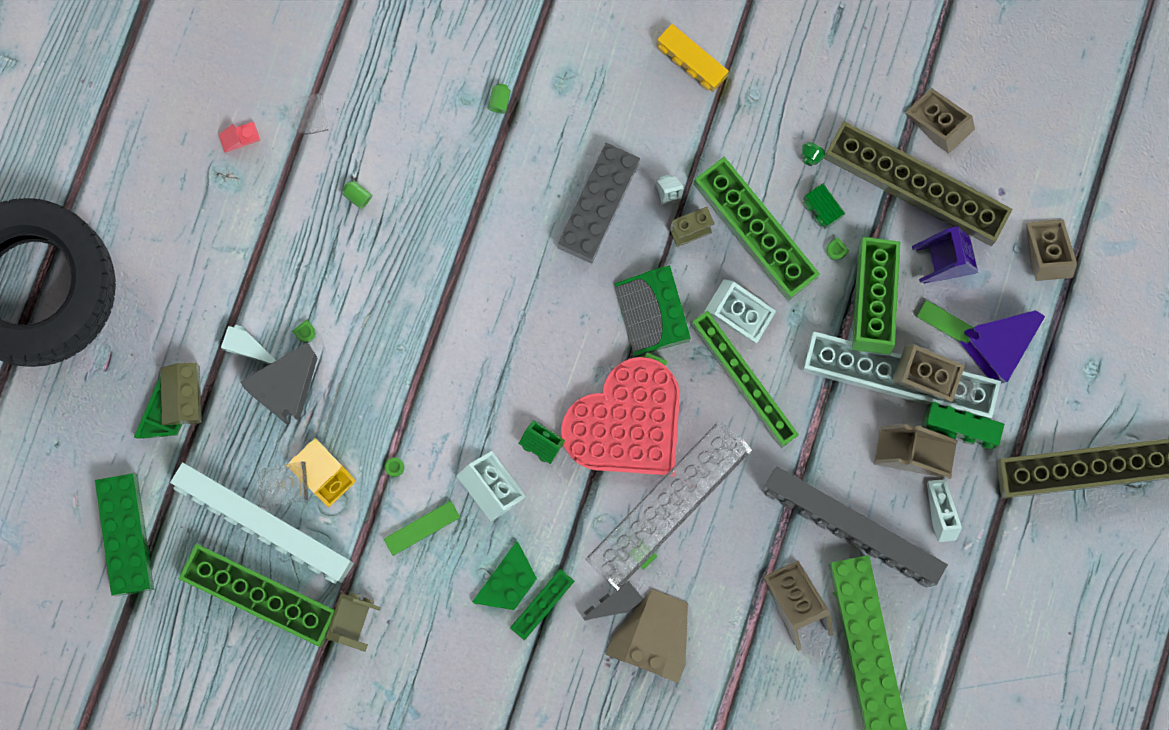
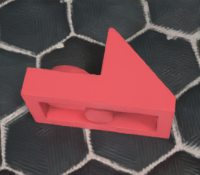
[219,121,261,153]

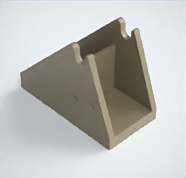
[874,424,958,479]
[763,561,833,651]

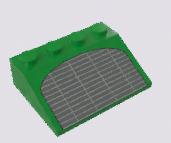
[614,265,691,357]

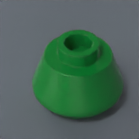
[801,142,825,166]

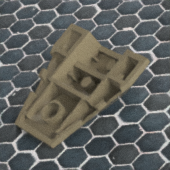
[606,589,688,683]

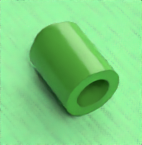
[488,83,511,114]
[342,181,373,209]

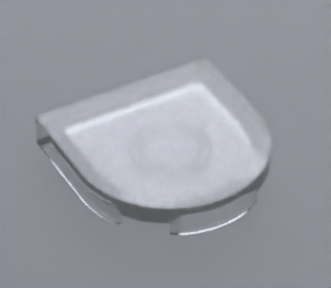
[287,93,329,135]

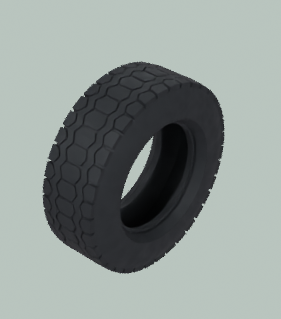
[0,198,116,367]

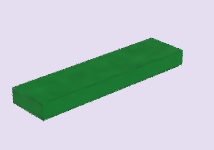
[510,569,575,641]

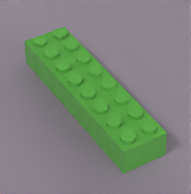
[693,156,820,301]
[178,544,335,647]

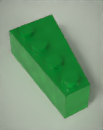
[922,401,1005,450]

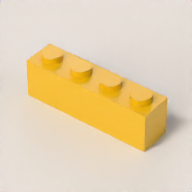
[656,24,729,92]

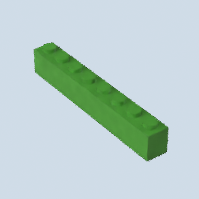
[691,311,799,449]

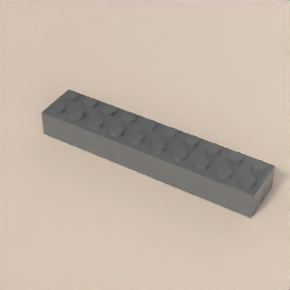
[762,466,948,588]

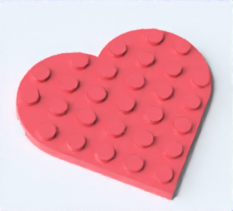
[561,357,680,476]

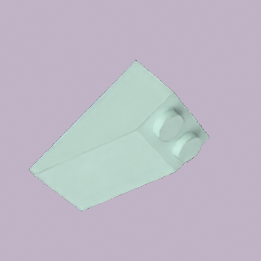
[704,279,776,343]

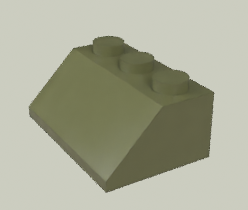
[161,362,201,425]

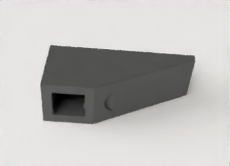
[583,581,643,621]

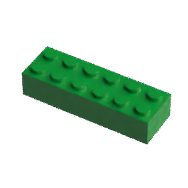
[95,473,154,597]

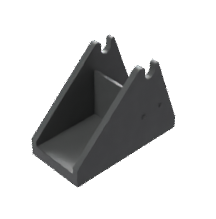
[240,343,318,425]

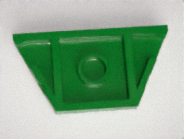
[134,375,183,439]
[472,541,537,610]

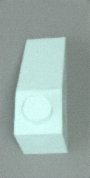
[656,175,684,206]
[221,325,276,365]
[927,479,962,542]

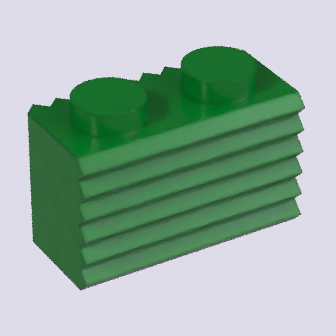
[803,183,845,229]
[518,420,565,464]

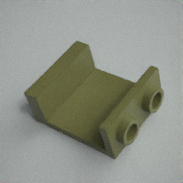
[670,207,715,247]
[325,592,381,652]

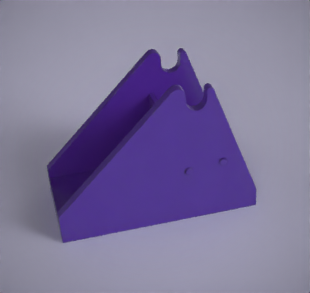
[912,226,979,284]
[959,310,1045,384]

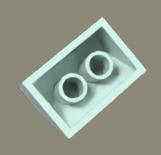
[457,451,526,522]

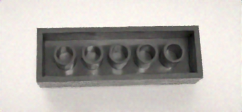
[558,143,640,264]

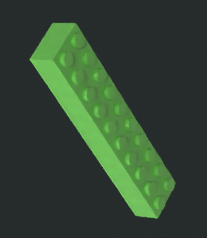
[829,555,907,730]

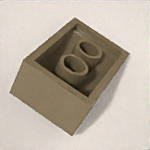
[905,88,975,154]
[1026,219,1077,281]
[893,345,965,402]

